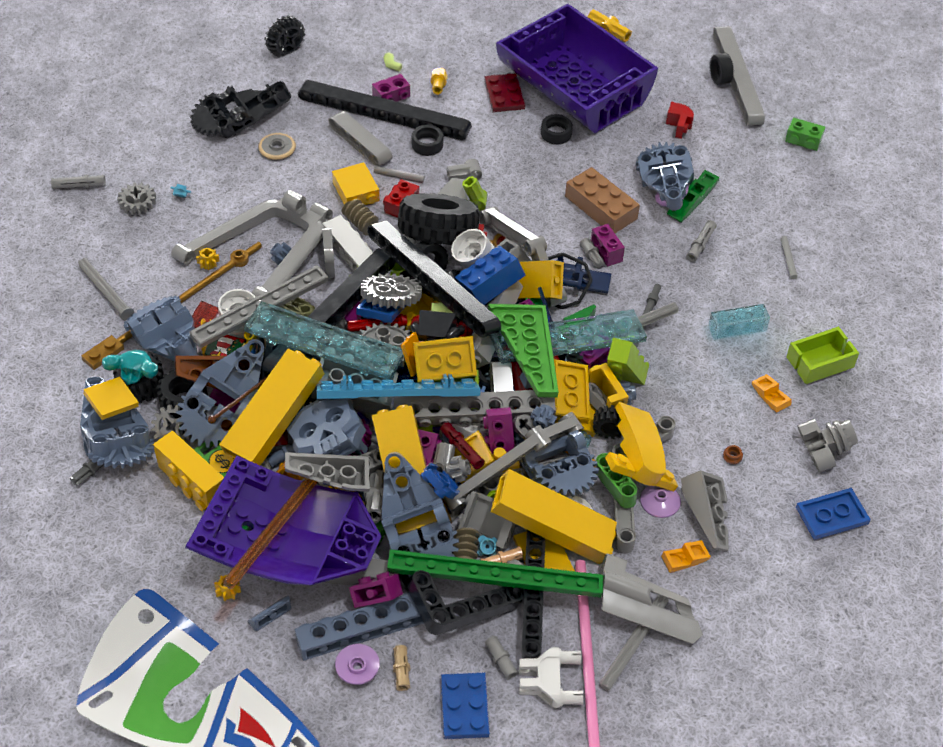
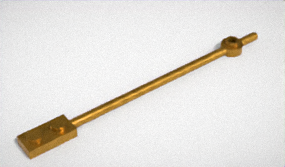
[81,242,262,370]

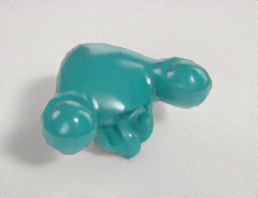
[102,350,158,385]

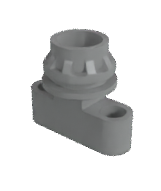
[797,419,858,473]

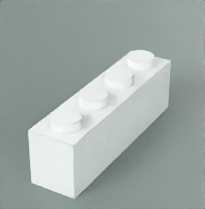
[322,215,373,271]

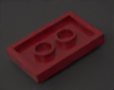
[484,73,525,113]

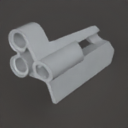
[600,553,703,644]

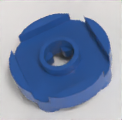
[421,463,460,499]

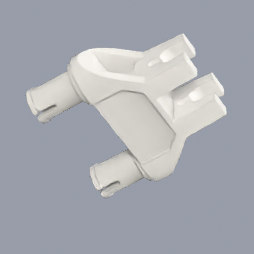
[519,647,583,708]

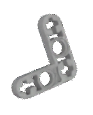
[322,228,335,278]

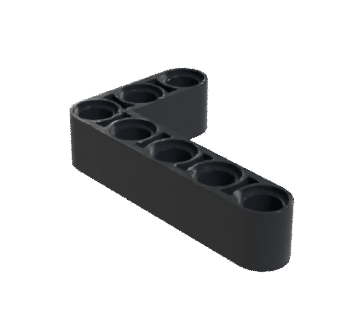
[408,570,524,635]

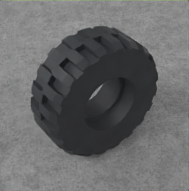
[398,193,480,245]

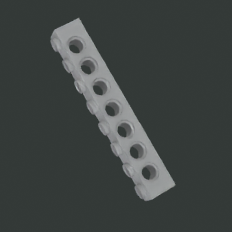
[394,390,556,427]

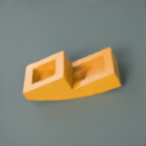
[752,374,792,413]
[661,540,711,573]

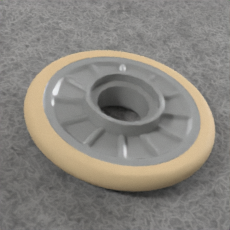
[258,133,296,160]

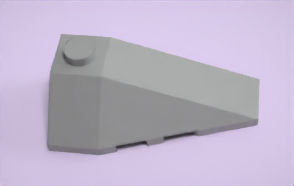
[285,452,370,492]
[681,470,729,552]

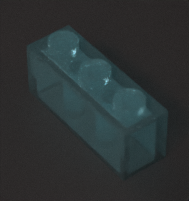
[708,304,770,340]

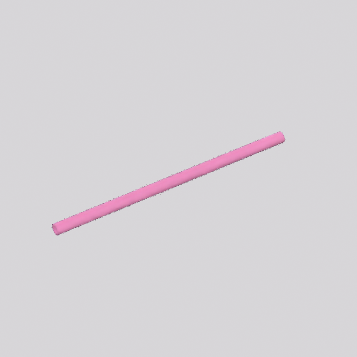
[575,560,600,747]

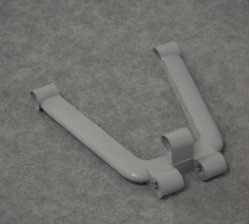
[171,190,333,297]

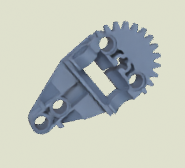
[636,142,694,210]
[123,296,198,361]
[176,339,264,448]
[80,377,155,469]
[513,408,599,497]
[381,452,459,577]

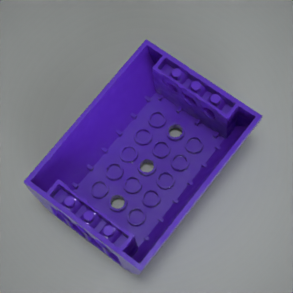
[496,3,658,133]

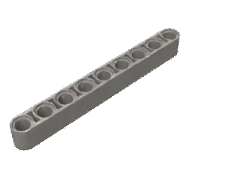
[713,26,765,126]

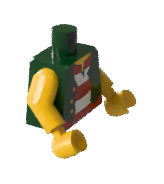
[201,318,257,356]

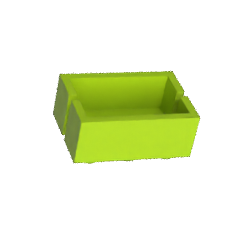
[786,326,859,384]

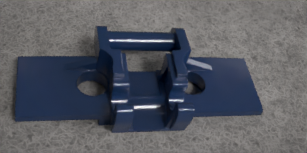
[531,253,612,294]

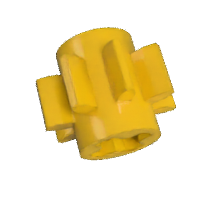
[196,248,220,270]
[214,573,241,601]

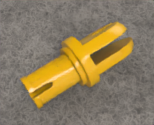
[431,68,447,95]

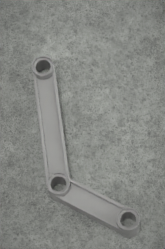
[479,206,567,308]
[443,412,584,511]
[612,416,676,554]

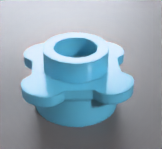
[170,184,191,198]
[477,535,498,557]

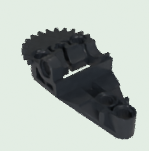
[190,81,291,138]

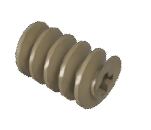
[341,199,379,236]
[451,528,480,560]

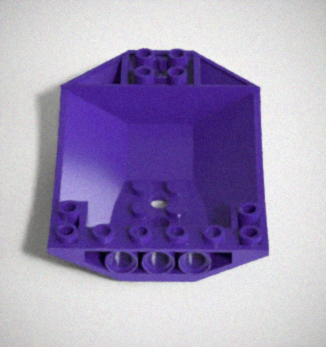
[185,456,381,585]

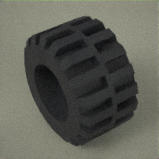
[113,352,164,403]
[157,370,208,418]

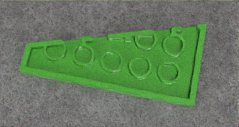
[488,304,559,398]

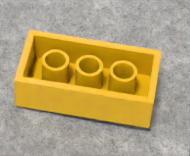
[153,430,224,511]

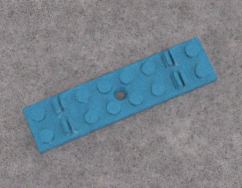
[317,374,480,399]

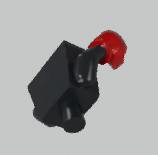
[410,310,473,341]

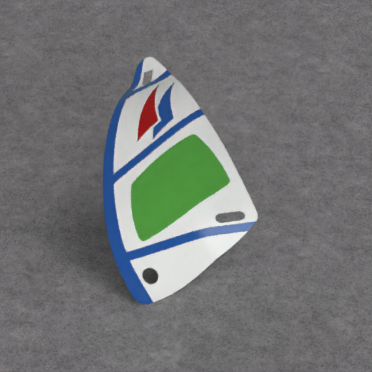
[76,589,320,747]

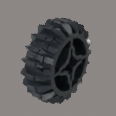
[264,15,306,57]

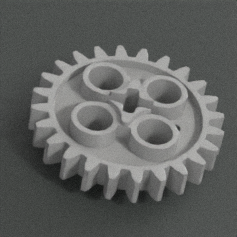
[360,273,422,309]
[353,322,411,371]

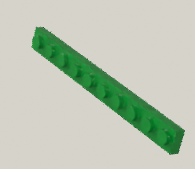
[387,549,603,598]

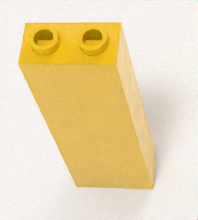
[219,349,325,466]
[372,404,437,535]
[491,469,617,564]

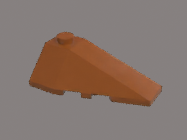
[175,356,250,390]

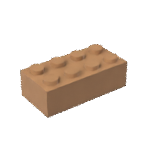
[565,167,640,233]

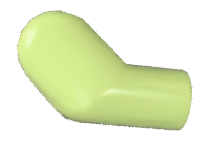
[383,52,402,71]

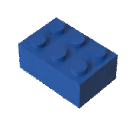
[455,246,526,305]

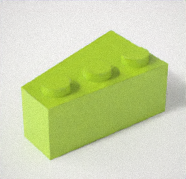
[607,338,650,385]

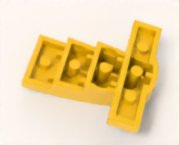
[605,402,678,492]

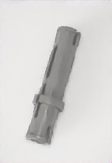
[51,175,106,189]
[686,220,717,262]

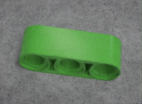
[596,453,637,508]

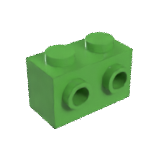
[785,117,825,151]

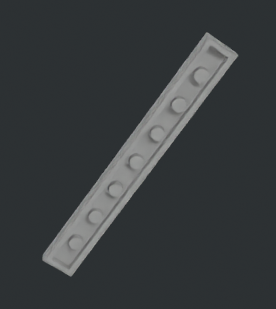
[189,265,328,349]

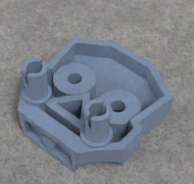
[287,398,368,456]

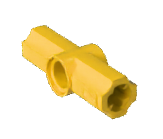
[587,9,632,42]

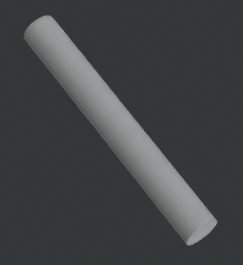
[374,166,425,183]
[780,236,798,279]

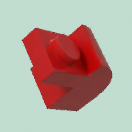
[666,102,694,139]

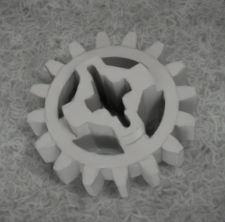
[117,182,157,215]
[151,405,191,442]

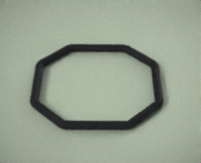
[548,253,593,309]

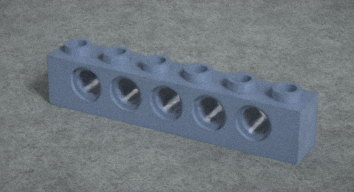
[295,592,423,661]

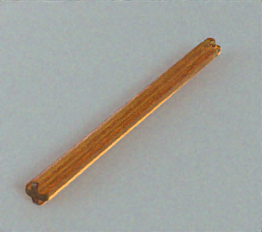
[223,478,318,589]

